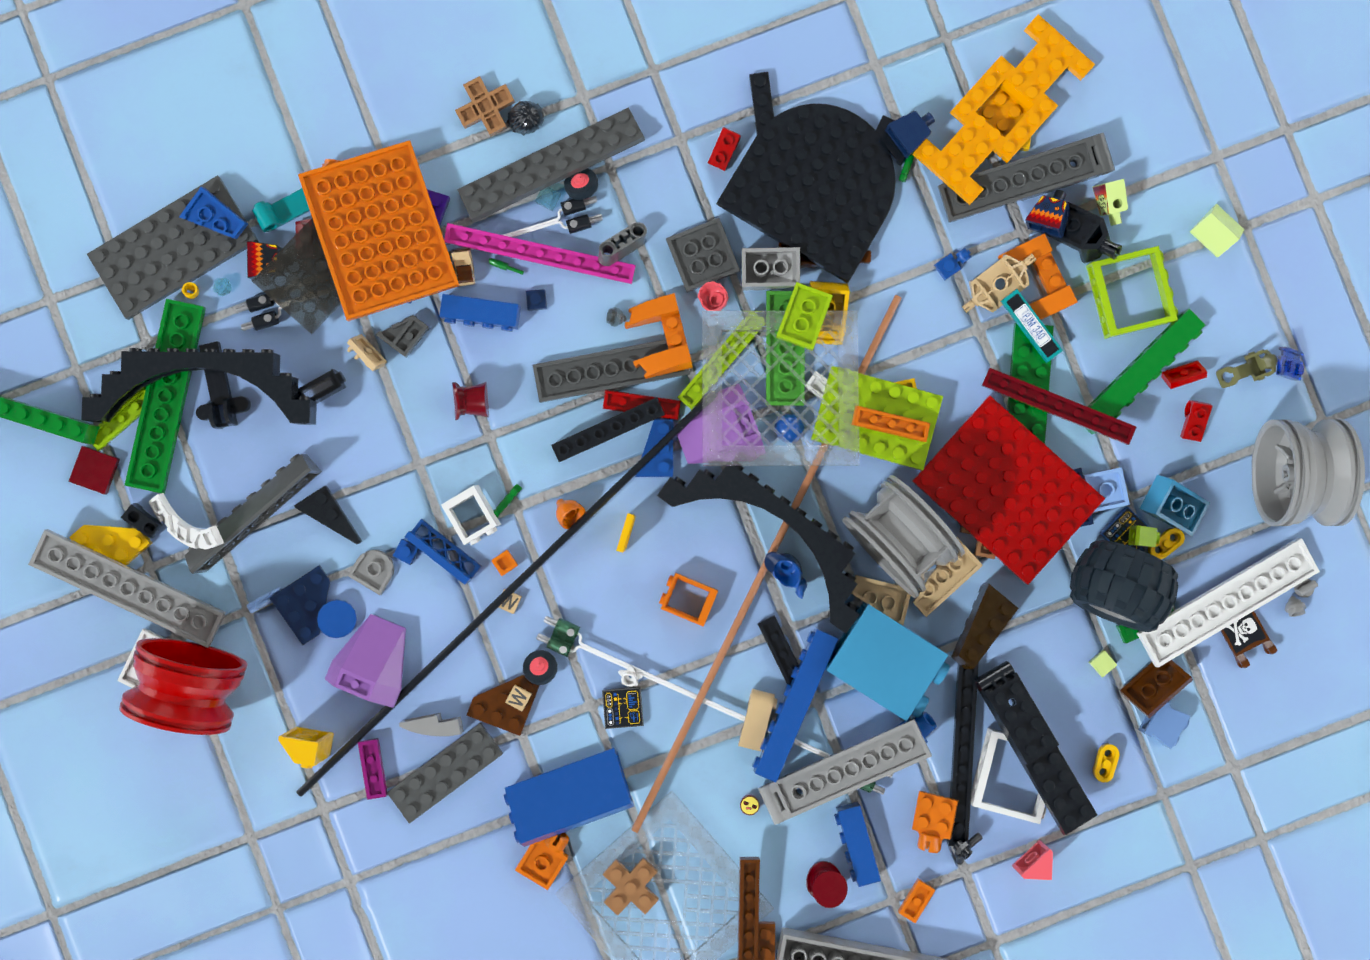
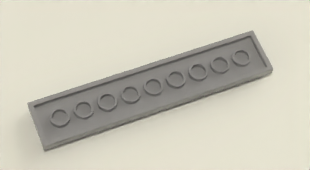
[28,529,226,648]

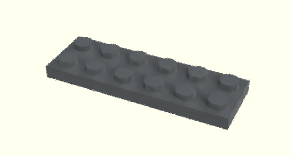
[387,723,503,824]

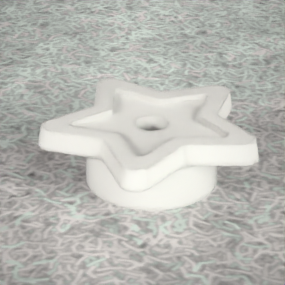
[618,666,643,687]

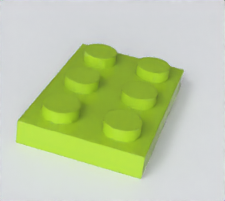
[776,282,833,351]

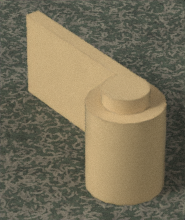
[738,689,778,752]

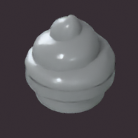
[1285,596,1306,617]

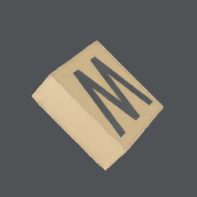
[498,589,522,614]
[505,685,532,711]

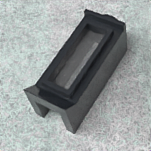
[298,369,346,404]

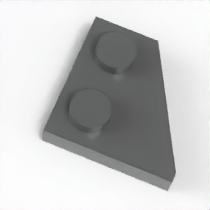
[376,315,430,358]

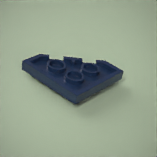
[270,565,331,645]

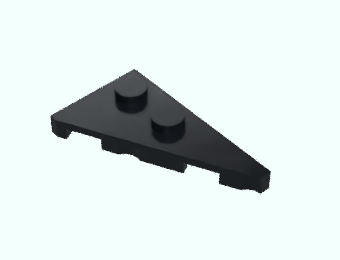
[294,486,363,544]

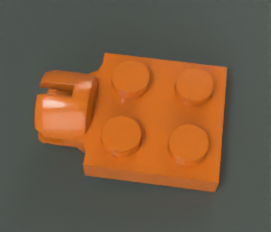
[912,791,959,853]
[515,832,569,890]

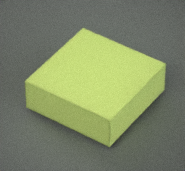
[1089,650,1117,677]

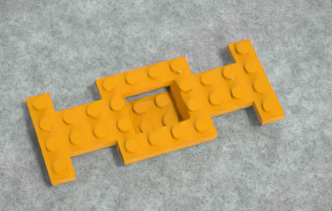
[912,14,1095,205]

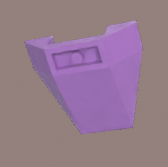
[677,383,766,464]
[325,614,406,708]

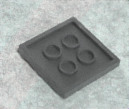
[666,218,740,292]

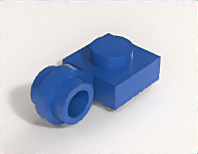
[934,248,972,281]

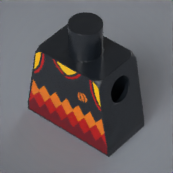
[247,241,294,281]

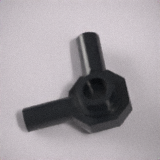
[953,833,983,865]

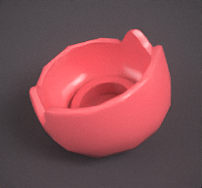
[698,281,729,313]

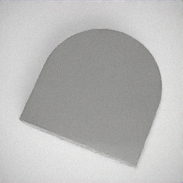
[347,550,394,595]

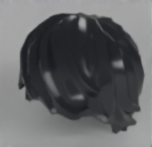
[506,101,544,136]

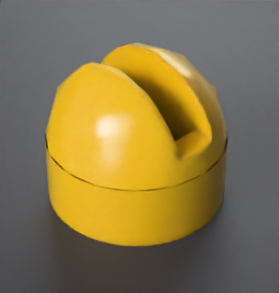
[182,282,199,299]

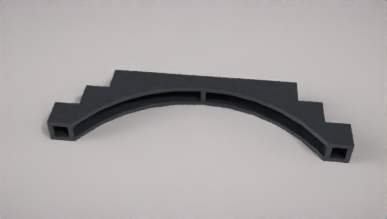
[81,348,317,425]
[657,462,860,634]

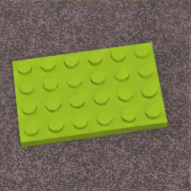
[811,366,943,471]

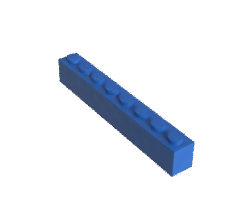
[752,628,838,783]

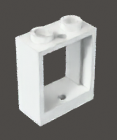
[441,485,501,546]

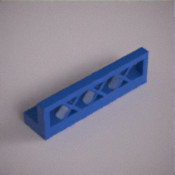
[404,519,482,585]

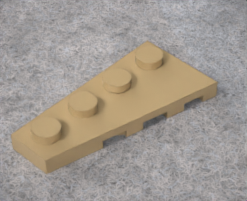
[912,537,983,617]

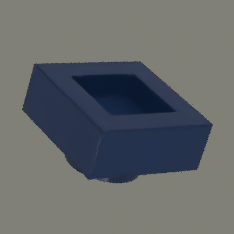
[526,289,547,311]

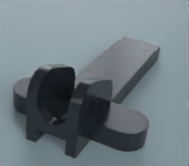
[196,341,251,429]

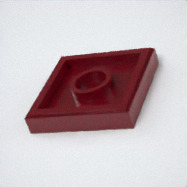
[68,446,120,495]

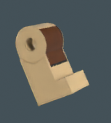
[451,248,475,286]

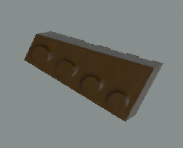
[951,583,1019,670]

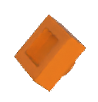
[491,550,518,576]

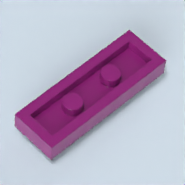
[358,738,388,800]

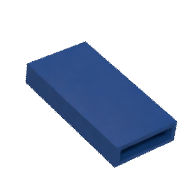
[504,748,635,847]

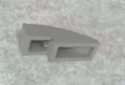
[399,713,464,736]

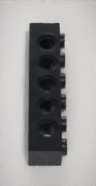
[551,397,665,462]

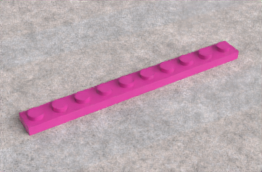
[444,223,636,284]

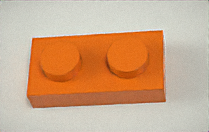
[898,878,935,923]

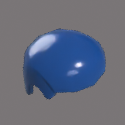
[774,413,805,443]

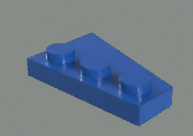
[179,187,248,239]
[635,420,673,477]

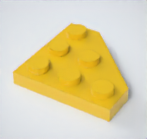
[69,525,153,566]

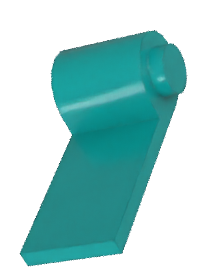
[252,188,310,232]

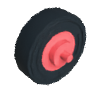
[564,168,598,200]
[523,650,557,685]

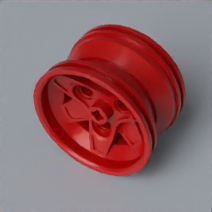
[119,638,247,735]

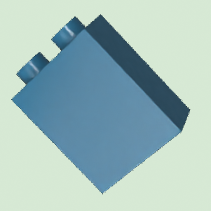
[826,602,950,722]

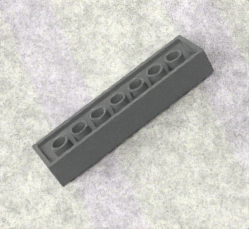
[184,454,322,574]

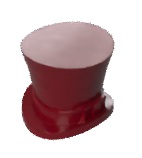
[452,382,489,420]
[806,861,848,908]

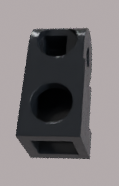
[120,503,162,538]

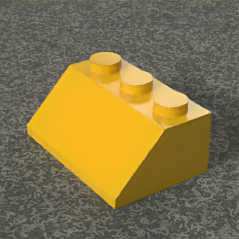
[278,727,334,768]

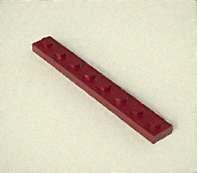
[982,368,1137,445]

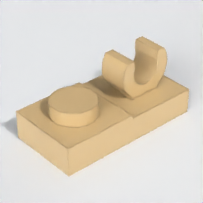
[347,334,387,371]

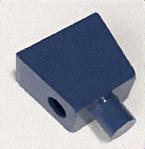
[885,111,935,159]

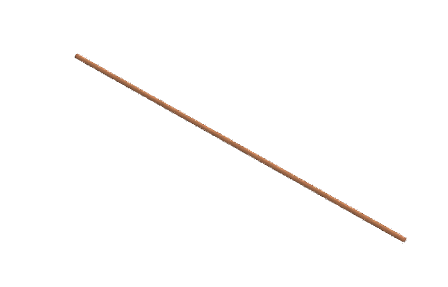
[631,295,902,833]

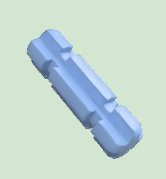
[247,587,282,613]

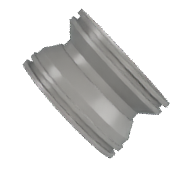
[1252,419,1365,526]

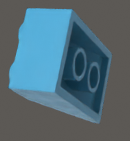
[1139,475,1210,537]

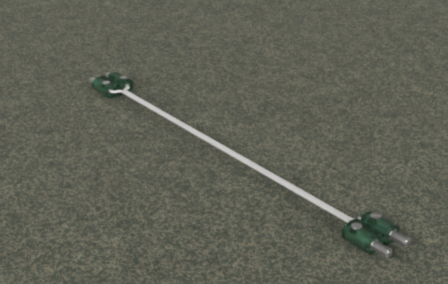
[536,616,894,795]

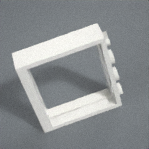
[970,728,1046,824]

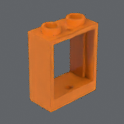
[659,572,718,627]

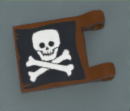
[1221,611,1277,668]

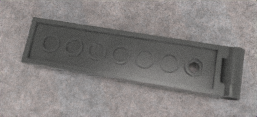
[938,133,1115,223]

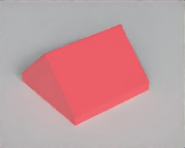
[1012,840,1053,880]

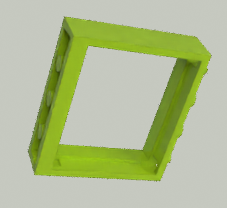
[1086,246,1178,339]

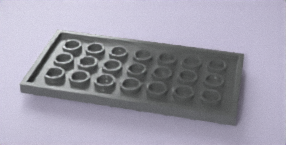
[87,175,259,320]

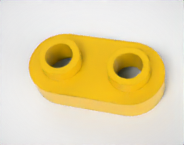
[1148,528,1185,559]
[1092,743,1120,783]

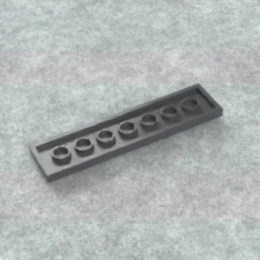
[532,340,690,403]

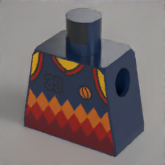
[1025,190,1070,238]

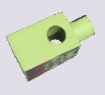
[1093,179,1128,226]

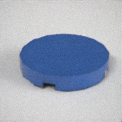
[317,599,357,638]

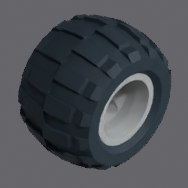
[1070,540,1178,632]

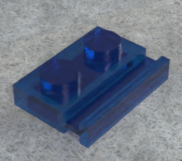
[1276,347,1304,381]

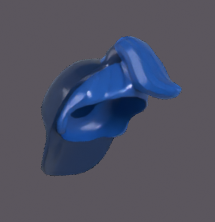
[764,552,807,599]

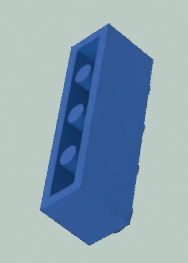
[439,294,521,332]
[834,801,881,887]

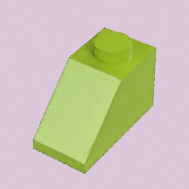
[1128,525,1160,547]

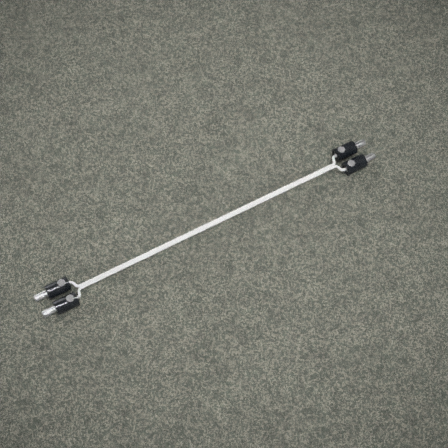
[236,196,603,331]

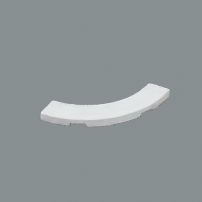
[149,493,224,549]

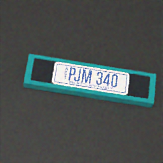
[1000,289,1063,363]

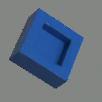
[393,539,419,565]

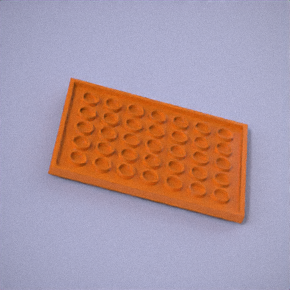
[298,140,460,321]

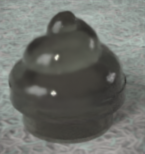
[606,307,627,327]

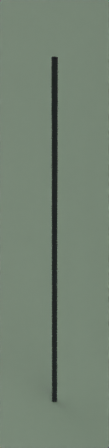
[296,391,717,797]

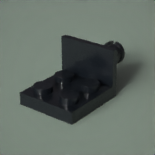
[1046,202,1122,263]

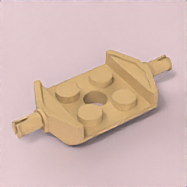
[962,253,1036,313]

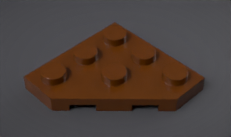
[466,674,540,736]

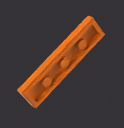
[851,406,930,442]

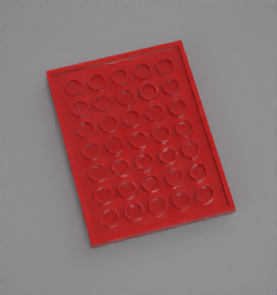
[912,395,1105,585]

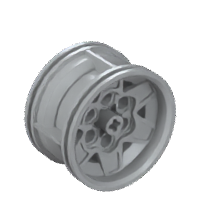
[842,475,965,598]

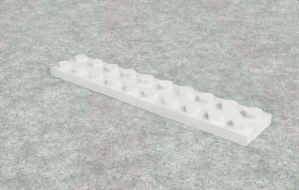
[1137,538,1320,667]

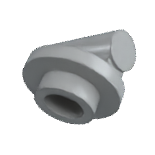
[1294,579,1318,597]

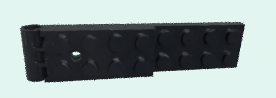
[974,661,1098,835]

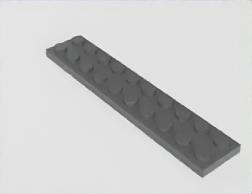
[457,107,645,223]

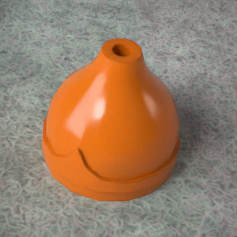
[556,499,586,529]

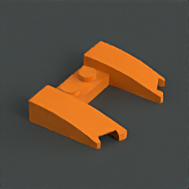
[998,233,1078,320]
[625,293,693,379]

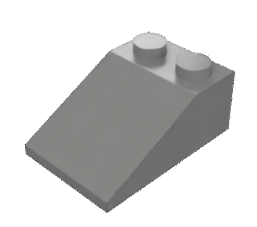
[742,247,800,291]

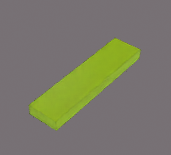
[93,387,146,451]

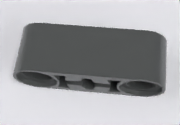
[598,222,647,266]

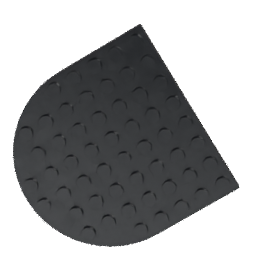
[716,104,895,283]

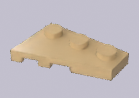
[851,575,911,626]

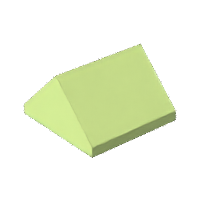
[1190,204,1244,258]

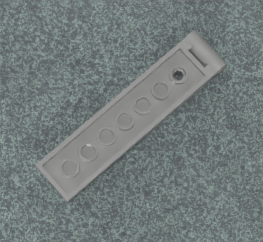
[758,719,932,825]

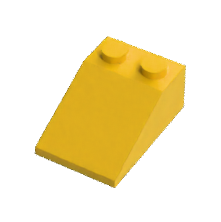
[809,281,850,345]

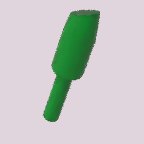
[489,258,524,275]

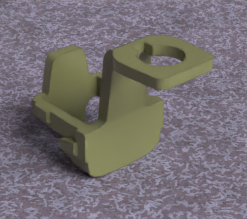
[1216,349,1278,388]

